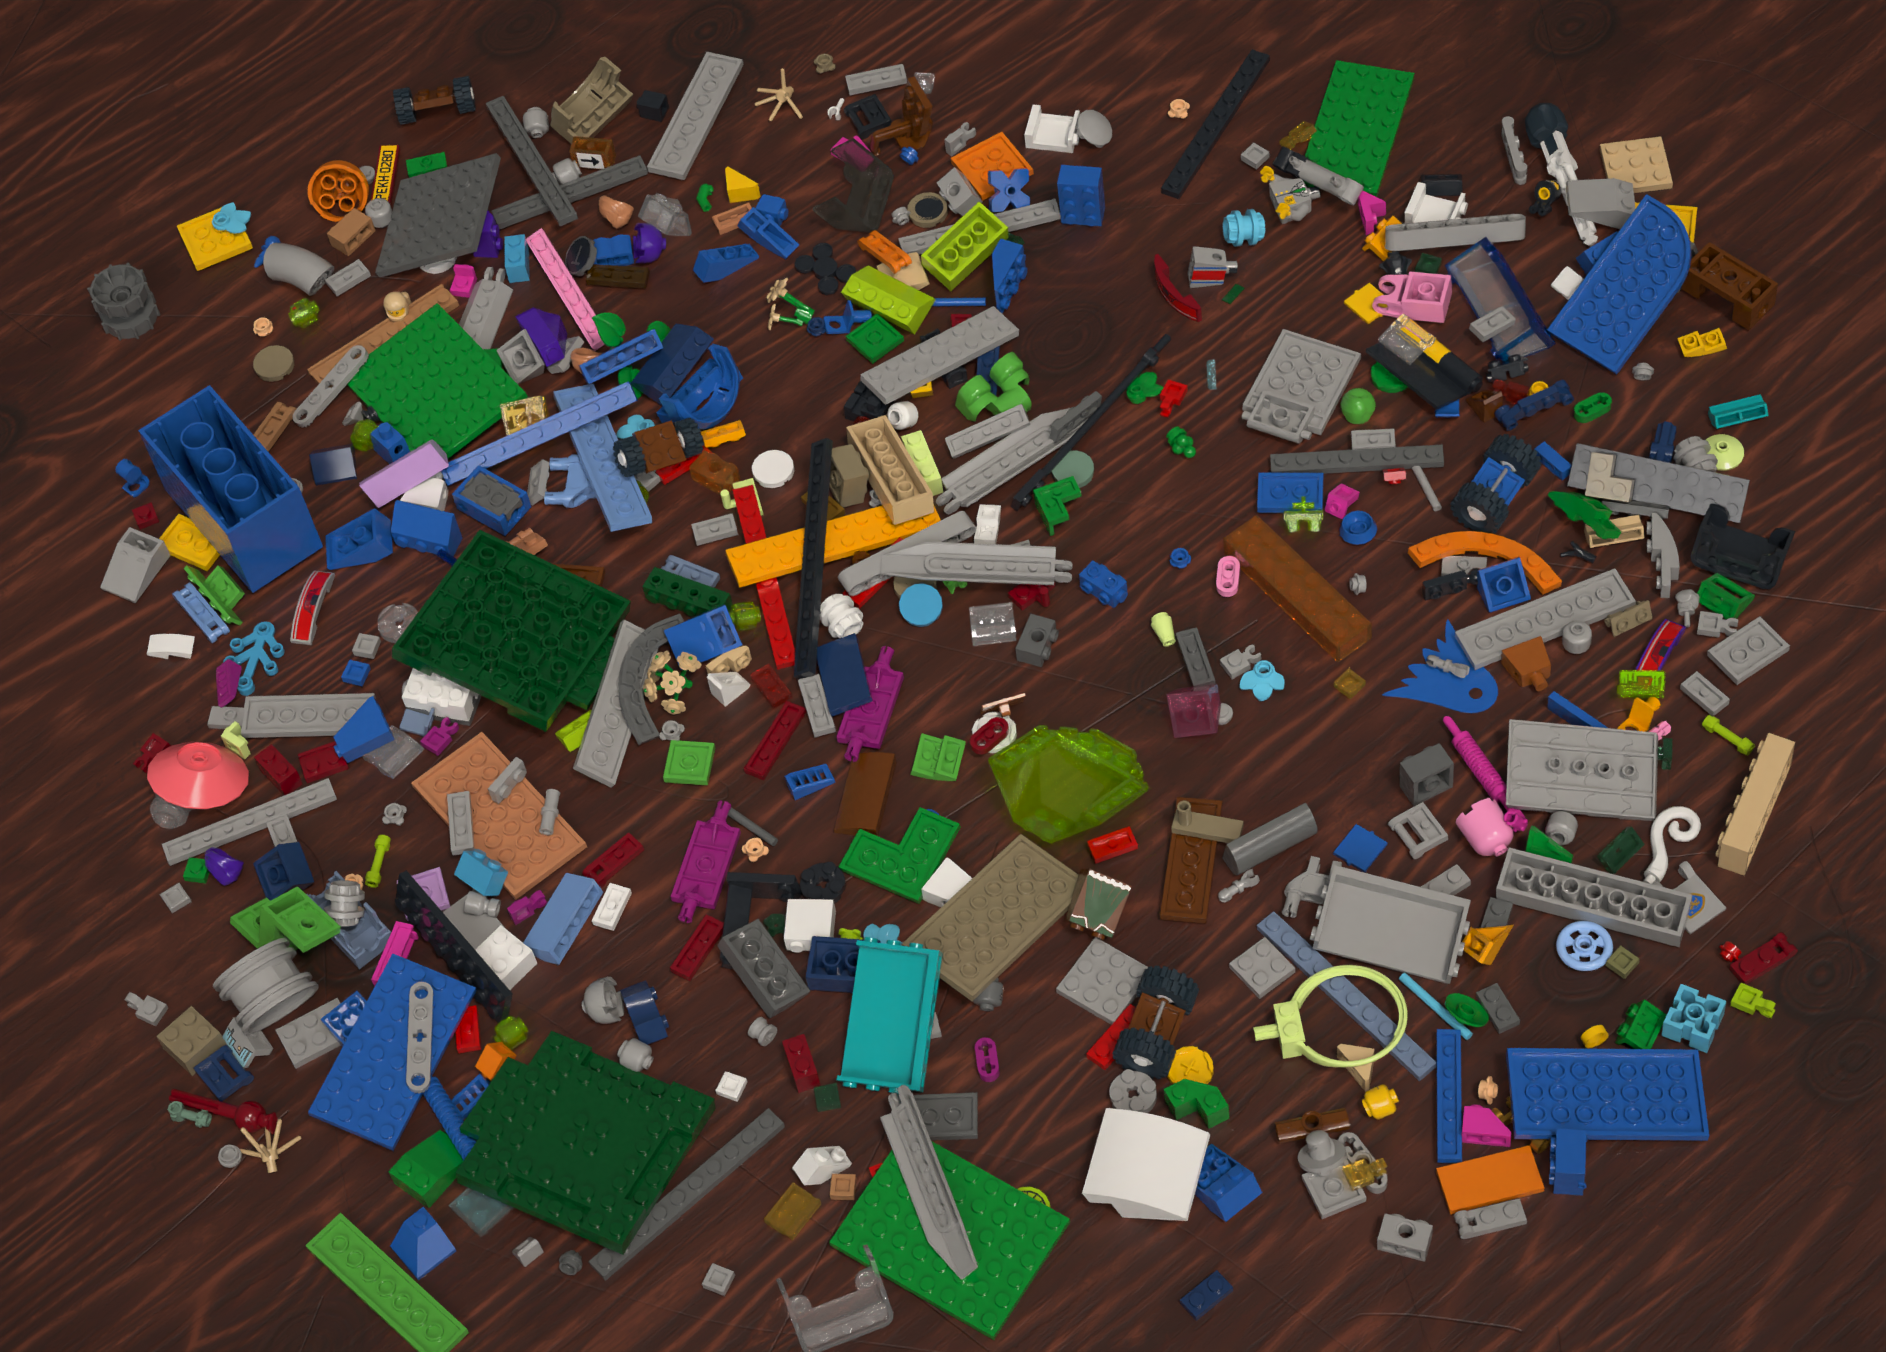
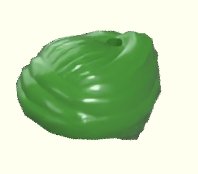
[1341,388,1376,424]

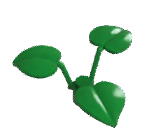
[592,312,671,399]

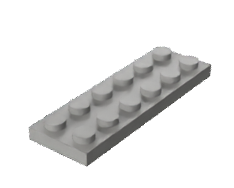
[241,693,376,738]

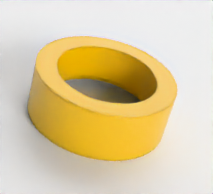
[1581,1025,1609,1048]

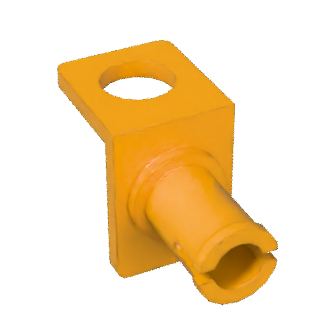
[1617,697,1661,732]

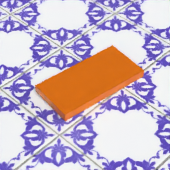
[1436,1145,1544,1215]

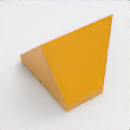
[1462,925,1513,965]

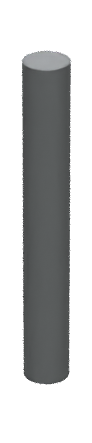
[728,807,778,846]

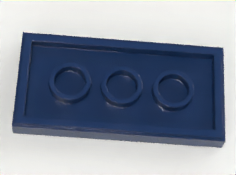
[817,633,873,716]

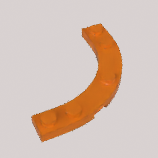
[1408,531,1562,595]

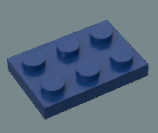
[1257,473,1323,513]

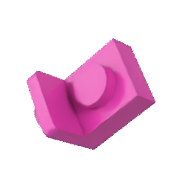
[450,264,477,298]
[1325,484,1360,519]

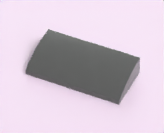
[718,919,810,1019]

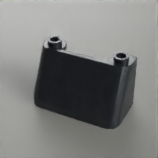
[1691,503,1796,589]

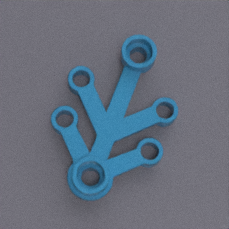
[223,622,285,696]

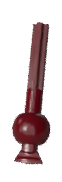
[169,1089,278,1134]

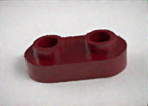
[970,717,1009,754]

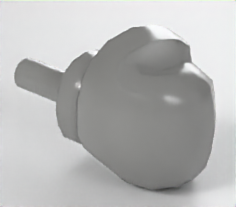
[1675,589,1700,627]

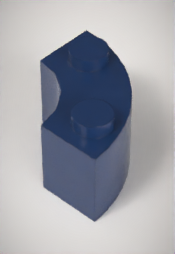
[620,980,669,1045]

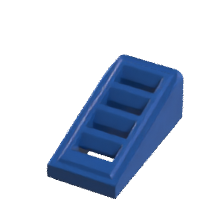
[784,764,836,800]
[452,1074,490,1120]

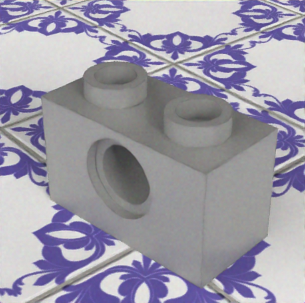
[937,167,983,216]
[1377,1213,1433,1262]

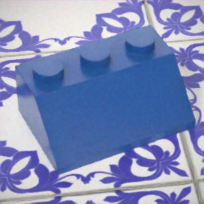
[391,500,462,558]

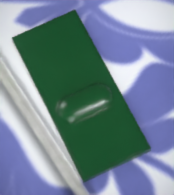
[1222,284,1245,304]

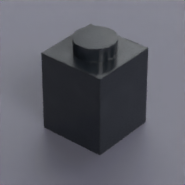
[637,90,669,122]

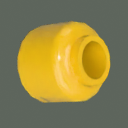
[1362,1084,1399,1120]

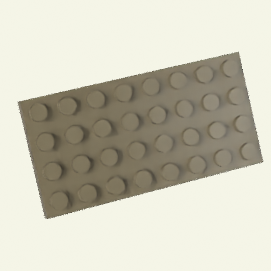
[902,834,1079,1001]

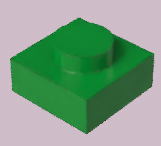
[183,857,210,883]

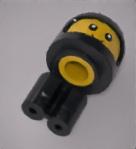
[1529,179,1562,216]

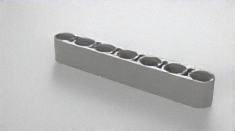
[1385,214,1526,251]
[838,511,976,596]

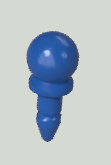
[254,236,281,268]

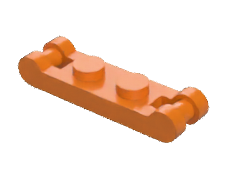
[857,230,912,274]

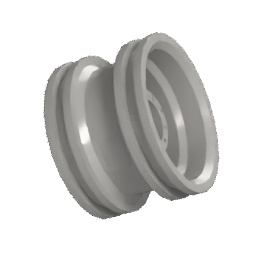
[213,938,319,1035]

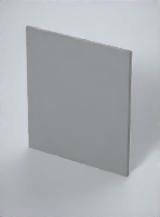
[443,894,507,949]

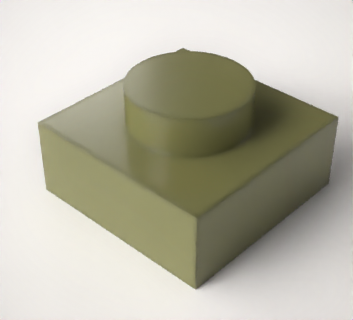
[1606,946,1640,979]

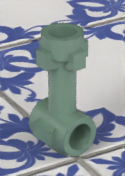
[167,1101,212,1128]

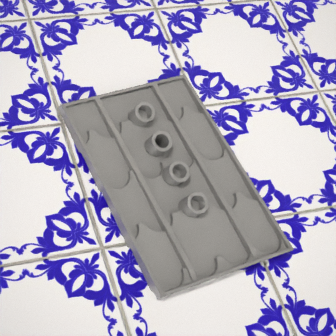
[1506,719,1658,821]

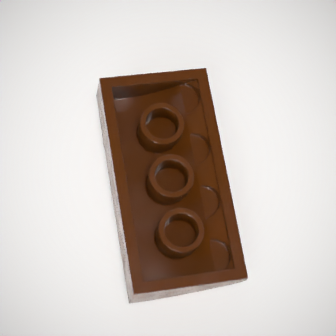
[834,752,897,836]

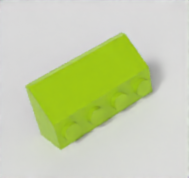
[841,266,936,335]

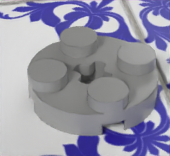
[1109,1069,1157,1113]

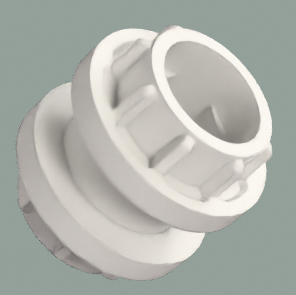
[820,594,863,639]

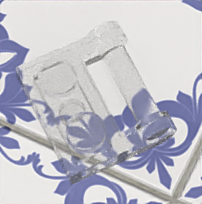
[1378,314,1436,365]

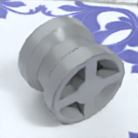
[748,1017,777,1046]

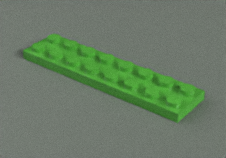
[305,1213,469,1352]

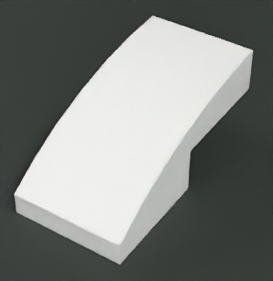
[974,504,1001,544]
[147,634,195,659]

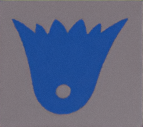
[1382,619,1498,713]

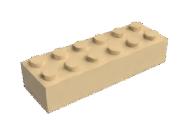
[846,415,934,525]
[1716,733,1795,876]

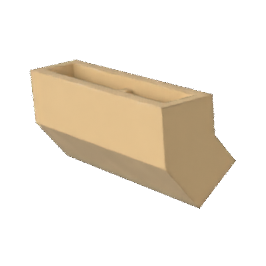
[1584,515,1644,548]

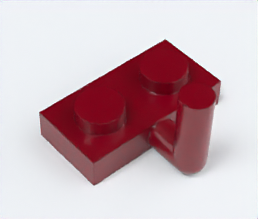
[1008,581,1056,611]

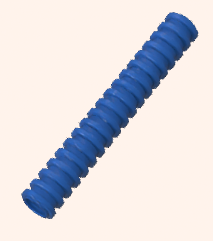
[423,1077,477,1160]

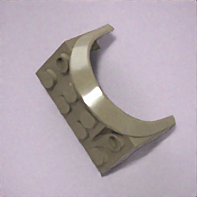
[550,57,633,151]

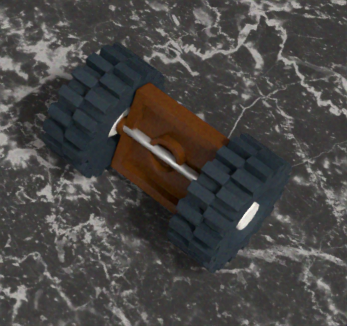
[1113,966,1199,1079]

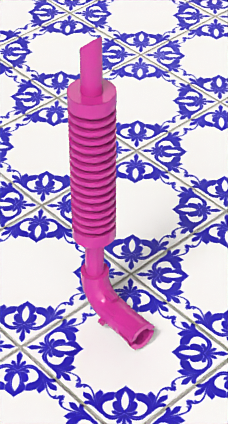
[1443,716,1528,832]

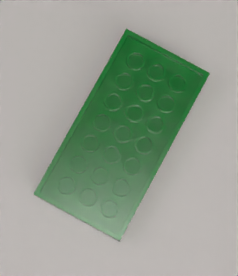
[1304,60,1415,197]

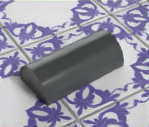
[1222,803,1317,876]

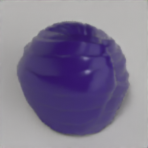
[204,847,244,886]

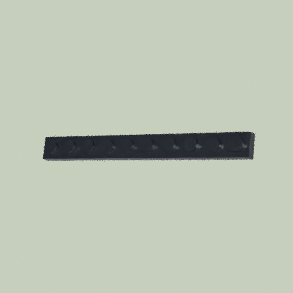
[1161,49,1270,199]

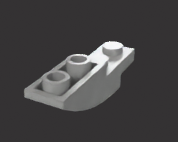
[1646,513,1680,598]

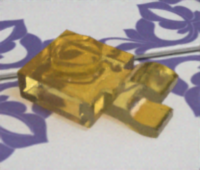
[1342,1158,1387,1191]

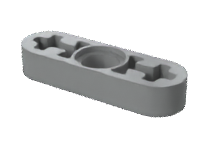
[1338,1132,1388,1194]

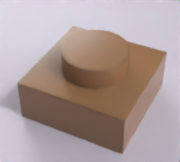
[830,1174,857,1200]

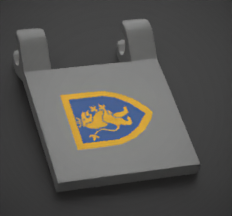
[1653,861,1726,934]

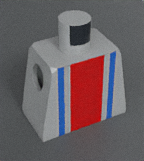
[1188,247,1237,288]

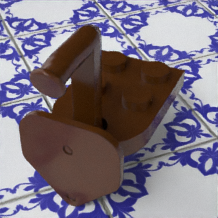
[869,76,933,157]

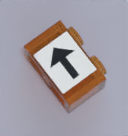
[569,136,616,169]

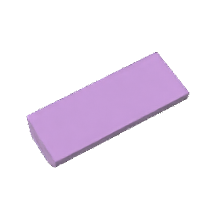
[359,440,449,508]

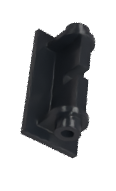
[1482,354,1529,384]

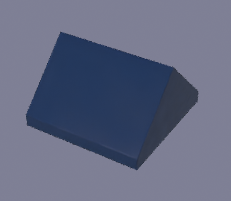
[309,443,357,486]

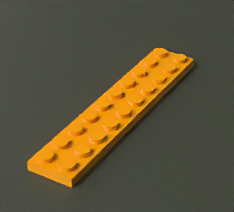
[726,505,941,588]

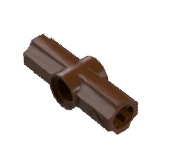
[1275,1108,1350,1144]

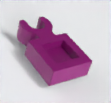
[420,717,459,756]
[507,890,547,925]

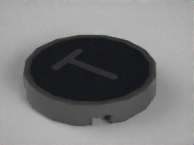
[565,236,597,276]

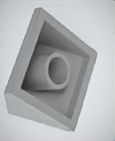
[497,329,545,385]

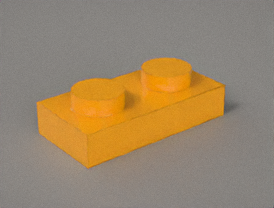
[700,420,746,448]

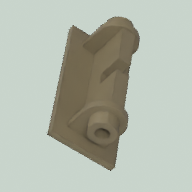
[1604,600,1652,637]

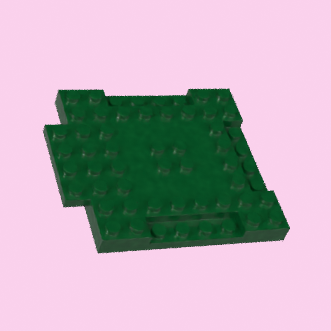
[392,530,631,732]
[456,1031,716,1255]

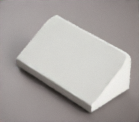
[1551,266,1584,300]

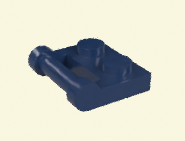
[193,1045,254,1102]

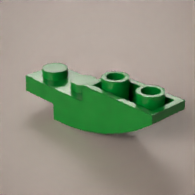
[1548,491,1622,540]

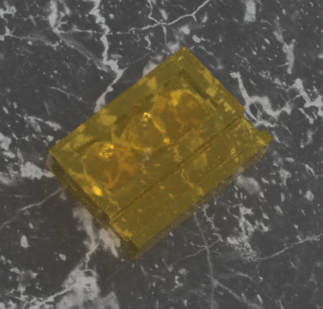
[764,1183,821,1241]

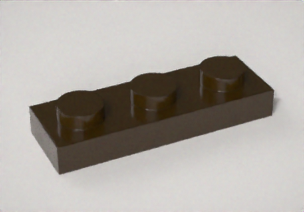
[586,264,650,288]

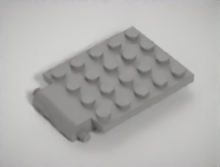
[1242,329,1361,444]

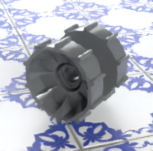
[87,263,161,341]

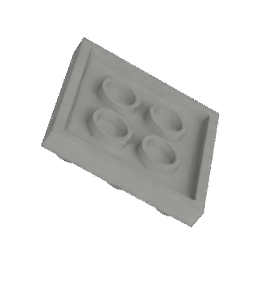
[1056,937,1148,1025]

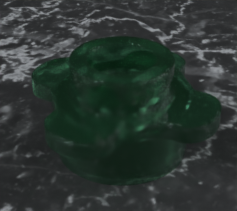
[764,914,786,937]

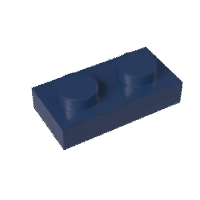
[1180,1270,1233,1321]

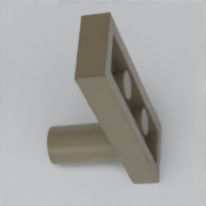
[1171,801,1244,843]

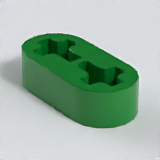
[1574,392,1612,423]

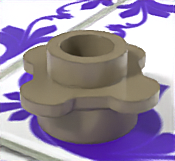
[814,54,835,73]

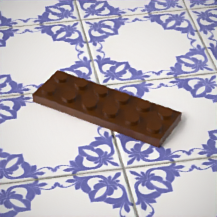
[1160,797,1223,924]

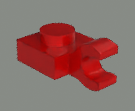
[1160,380,1188,417]

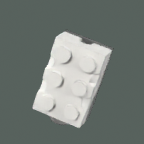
[402,668,481,726]

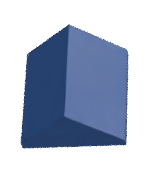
[1477,557,1531,612]

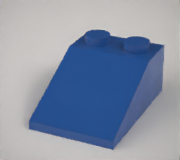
[325,508,393,570]

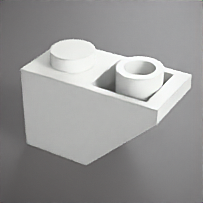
[792,1146,852,1186]

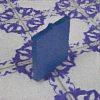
[1333,824,1388,873]

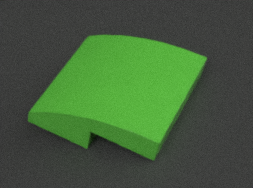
[910,733,966,781]

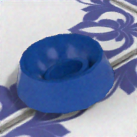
[1339,511,1377,545]

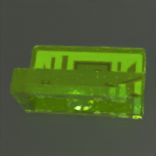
[1617,670,1665,698]

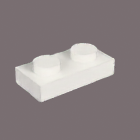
[592,883,632,931]

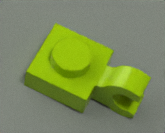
[1731,983,1776,1018]

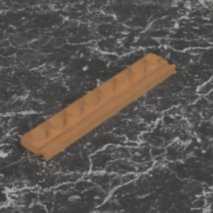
[307,284,459,388]

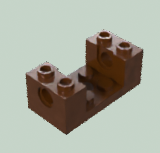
[1681,242,1778,330]

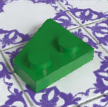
[1526,826,1573,864]

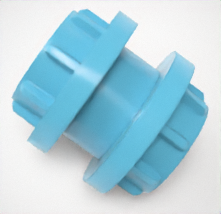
[1223,209,1265,247]

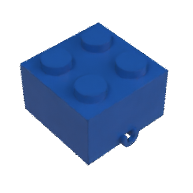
[1549,1128,1588,1195]

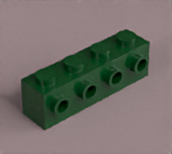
[642,567,733,617]

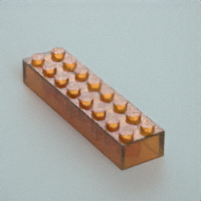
[1223,515,1372,662]

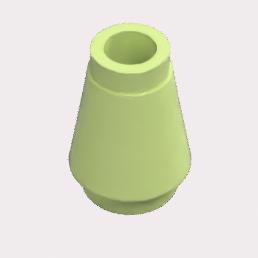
[1151,612,1176,647]

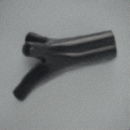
[1560,541,1597,564]

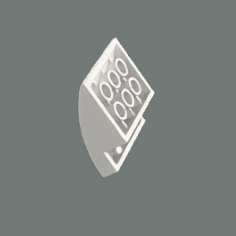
[1082,1108,1210,1221]

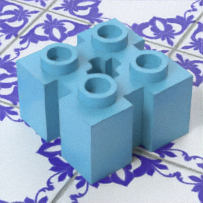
[1662,984,1726,1053]

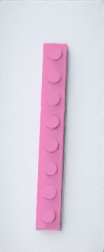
[526,228,605,351]

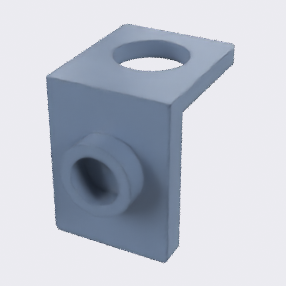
[400,708,435,737]

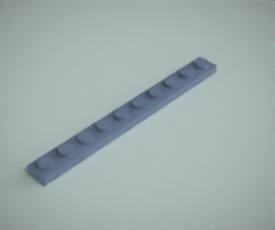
[1257,911,1437,1081]

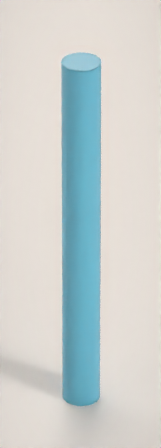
[1399,973,1473,1040]

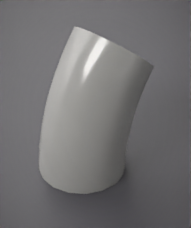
[263,243,334,296]

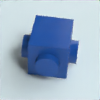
[755,194,789,226]

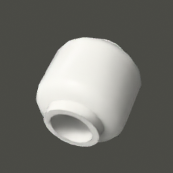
[887,401,918,430]

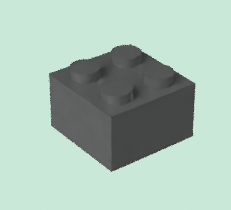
[1400,743,1454,806]

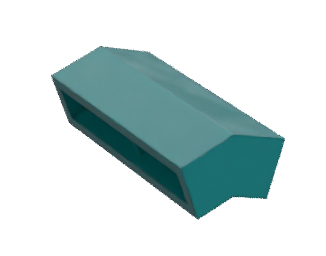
[1708,394,1768,429]

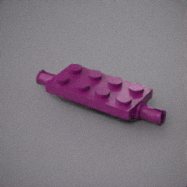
[836,646,904,762]
[671,800,741,923]

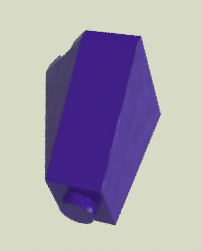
[515,307,567,367]

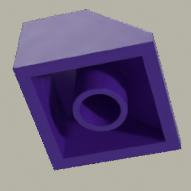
[473,210,503,258]

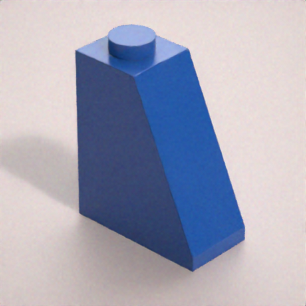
[334,696,395,763]

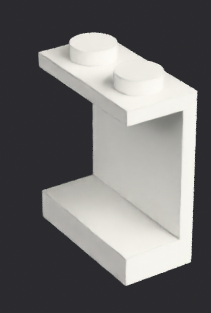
[1405,182,1468,223]

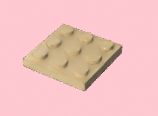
[1600,137,1673,193]

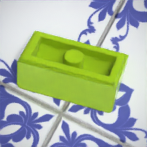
[555,710,592,752]

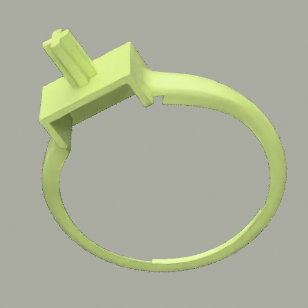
[1253,965,1407,1067]

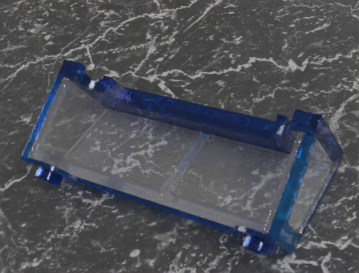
[1445,237,1556,361]

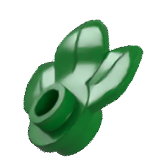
[1127,372,1164,404]

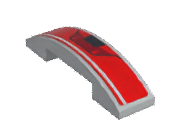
[290,571,335,645]

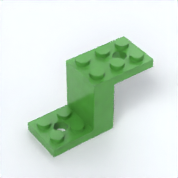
[230,886,341,953]

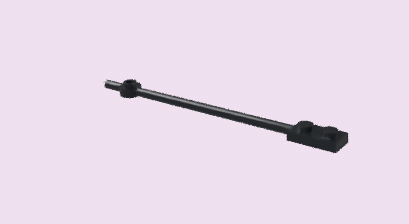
[1011,334,1171,511]

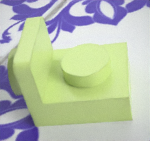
[221,721,251,759]

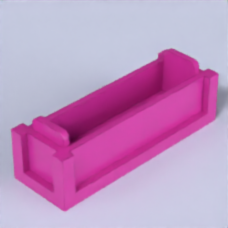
[371,921,419,986]

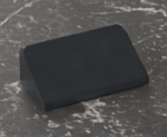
[1421,174,1462,196]

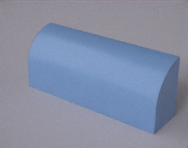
[523,873,603,965]

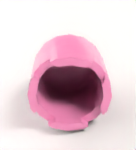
[1456,798,1513,856]

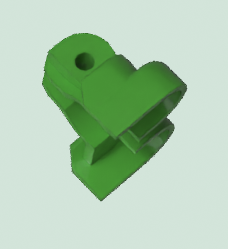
[955,352,1032,422]

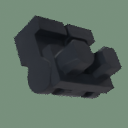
[844,380,895,423]

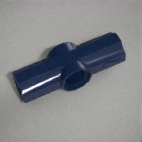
[1649,421,1676,463]

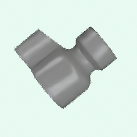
[464,888,501,917]

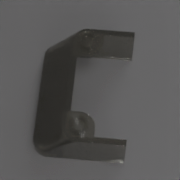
[812,138,894,233]

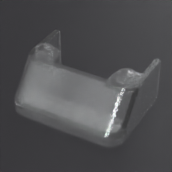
[776,1244,893,1352]

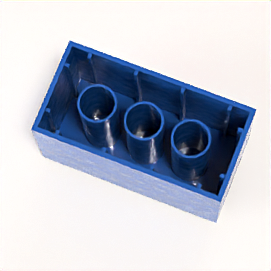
[138,385,323,593]

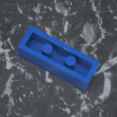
[1534,441,1572,481]

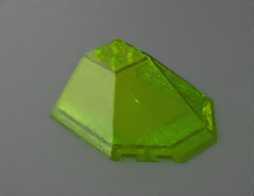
[988,725,1149,844]

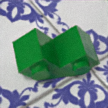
[1164,1079,1229,1129]

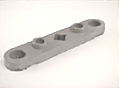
[293,345,369,428]
[406,982,434,1094]

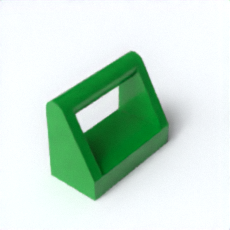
[1697,573,1755,619]

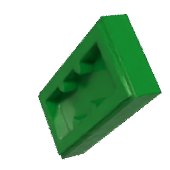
[406,152,448,178]

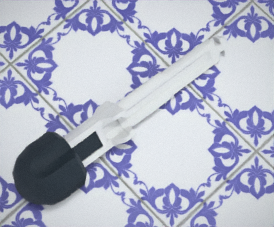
[1525,103,1598,246]

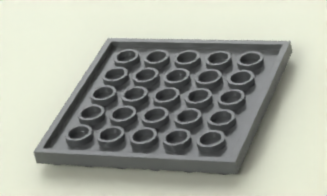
[375,153,501,277]

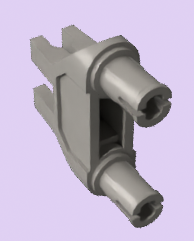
[1282,856,1342,918]

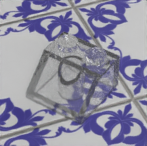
[638,193,692,236]

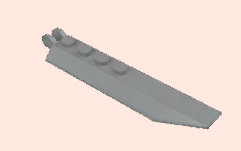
[459,267,513,349]
[935,408,1088,514]
[880,542,1073,585]
[880,1085,978,1280]

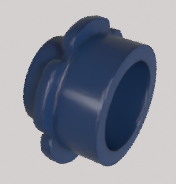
[807,317,826,336]

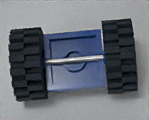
[1450,434,1541,534]

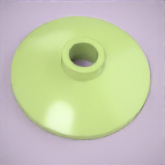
[1706,434,1744,471]

